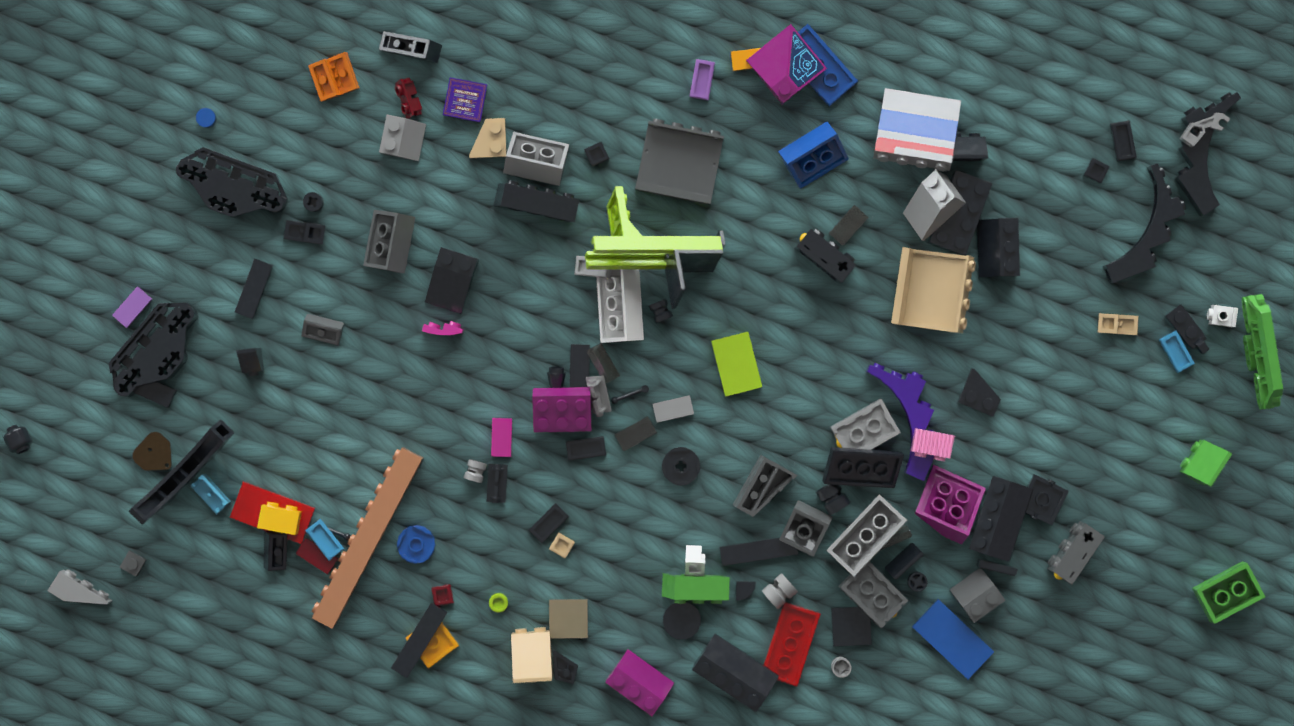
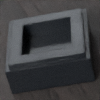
[584,142,609,167]
[1083,158,1110,184]

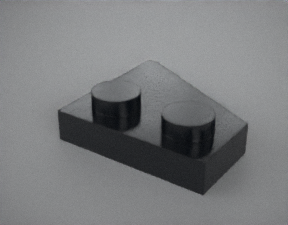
[957,368,1001,417]

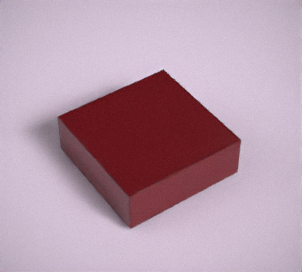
[431,584,454,606]

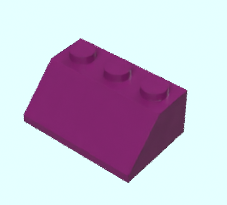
[605,649,674,716]

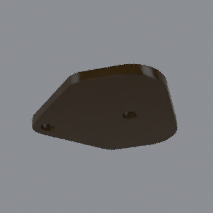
[132,432,172,471]

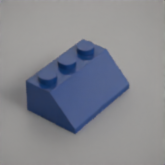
[778,122,849,189]

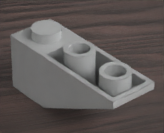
[48,569,112,604]

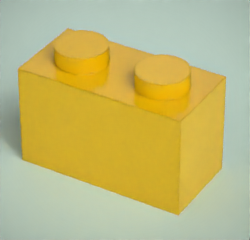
[257,502,302,535]

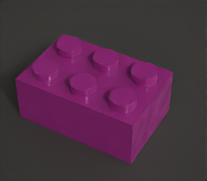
[532,387,592,432]

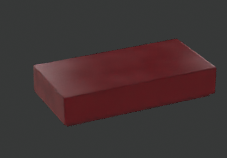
[296,537,338,574]

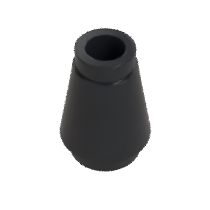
[547,366,566,388]

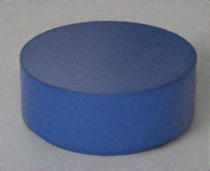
[196,108,216,128]

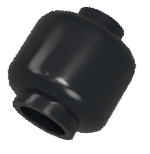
[3,425,32,455]

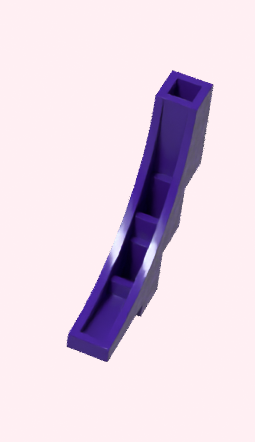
[866,363,935,481]

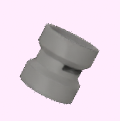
[464,459,487,483]
[831,657,851,678]

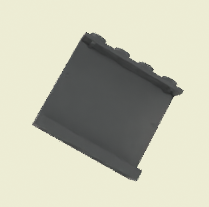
[635,119,724,205]

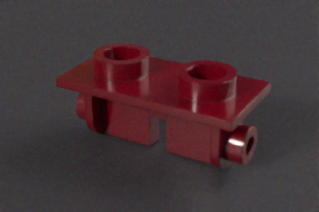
[395,77,423,119]

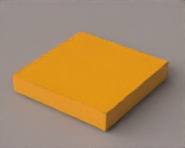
[406,622,459,669]

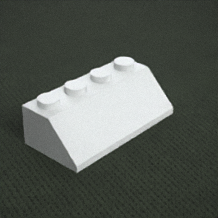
[596,269,644,343]

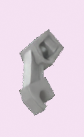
[1180,113,1230,147]

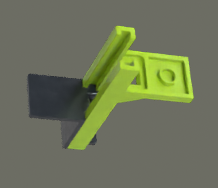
[585,186,726,309]

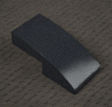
[283,220,325,245]

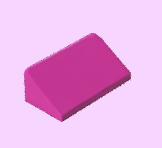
[491,418,512,457]

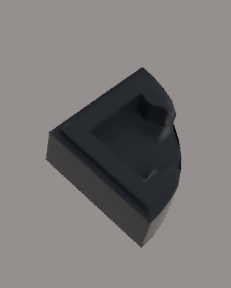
[736,581,756,601]

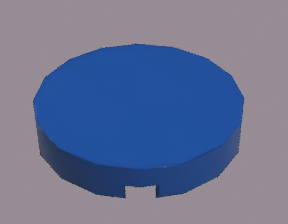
[397,525,436,564]

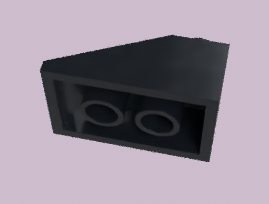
[425,247,479,314]

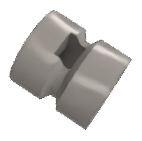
[762,573,798,609]

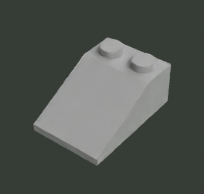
[903,170,966,241]

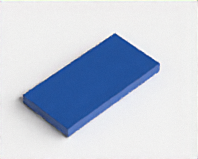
[798,24,858,107]
[912,599,994,679]

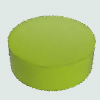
[489,593,508,613]

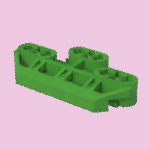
[1241,294,1283,410]

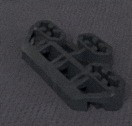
[176,147,288,218]
[109,302,198,397]

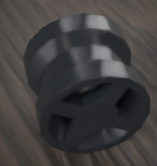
[303,192,324,212]
[907,571,928,592]

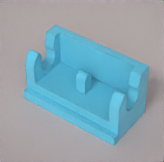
[190,473,231,515]

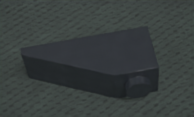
[379,31,442,64]

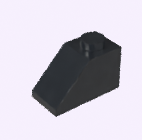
[236,348,264,377]

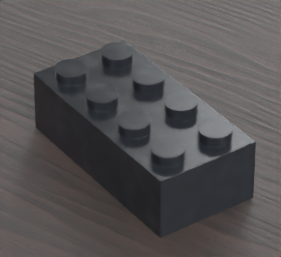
[927,170,993,256]

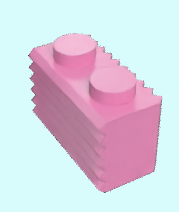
[911,428,955,461]

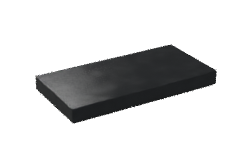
[822,447,904,488]

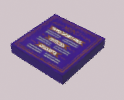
[443,77,488,123]

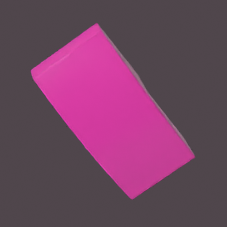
[422,321,464,335]

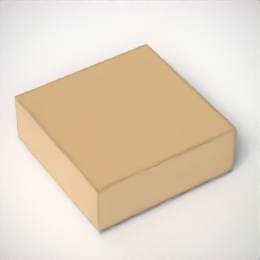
[549,533,575,558]

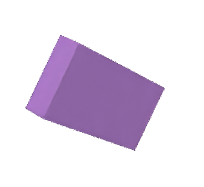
[690,59,715,101]
[112,286,153,328]

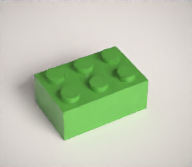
[1192,561,1265,624]

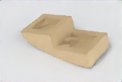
[1098,313,1139,335]

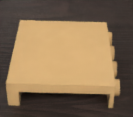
[891,247,976,334]

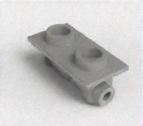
[586,376,612,417]

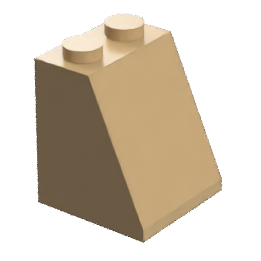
[511,627,553,683]

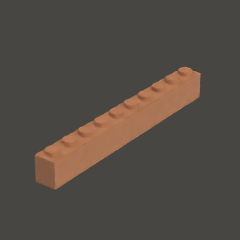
[311,447,423,629]

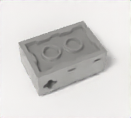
[830,399,900,450]

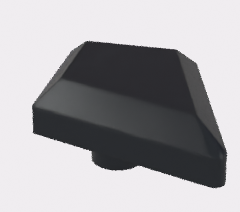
[553,650,578,684]

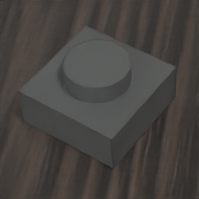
[120,550,147,577]

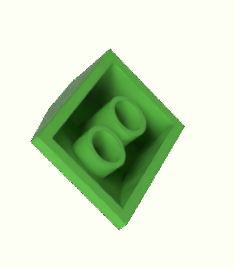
[1180,440,1232,487]

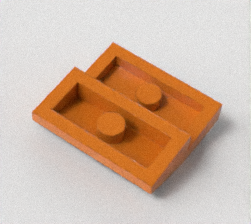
[308,52,360,102]

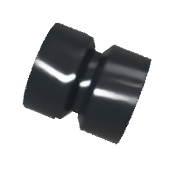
[815,484,851,515]

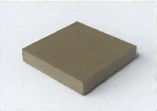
[549,599,588,638]

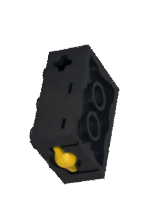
[795,229,856,284]

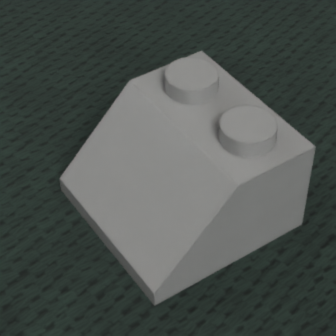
[379,115,426,162]

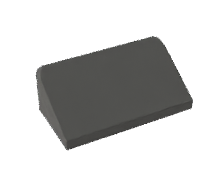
[301,314,344,345]

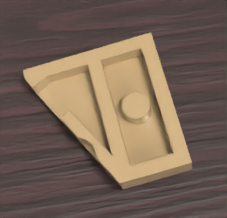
[469,118,507,158]

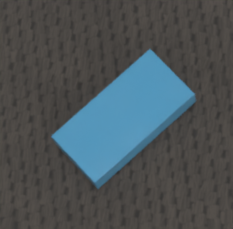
[1159,330,1195,373]
[305,519,344,561]

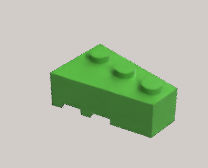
[662,573,730,604]

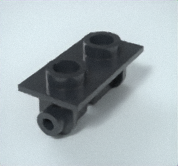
[486,464,508,503]

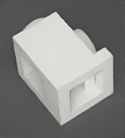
[1207,305,1238,327]
[685,545,705,576]

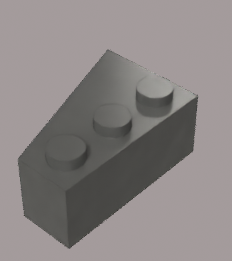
[733,455,798,517]

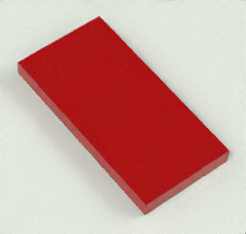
[230,481,315,544]
[764,602,821,687]

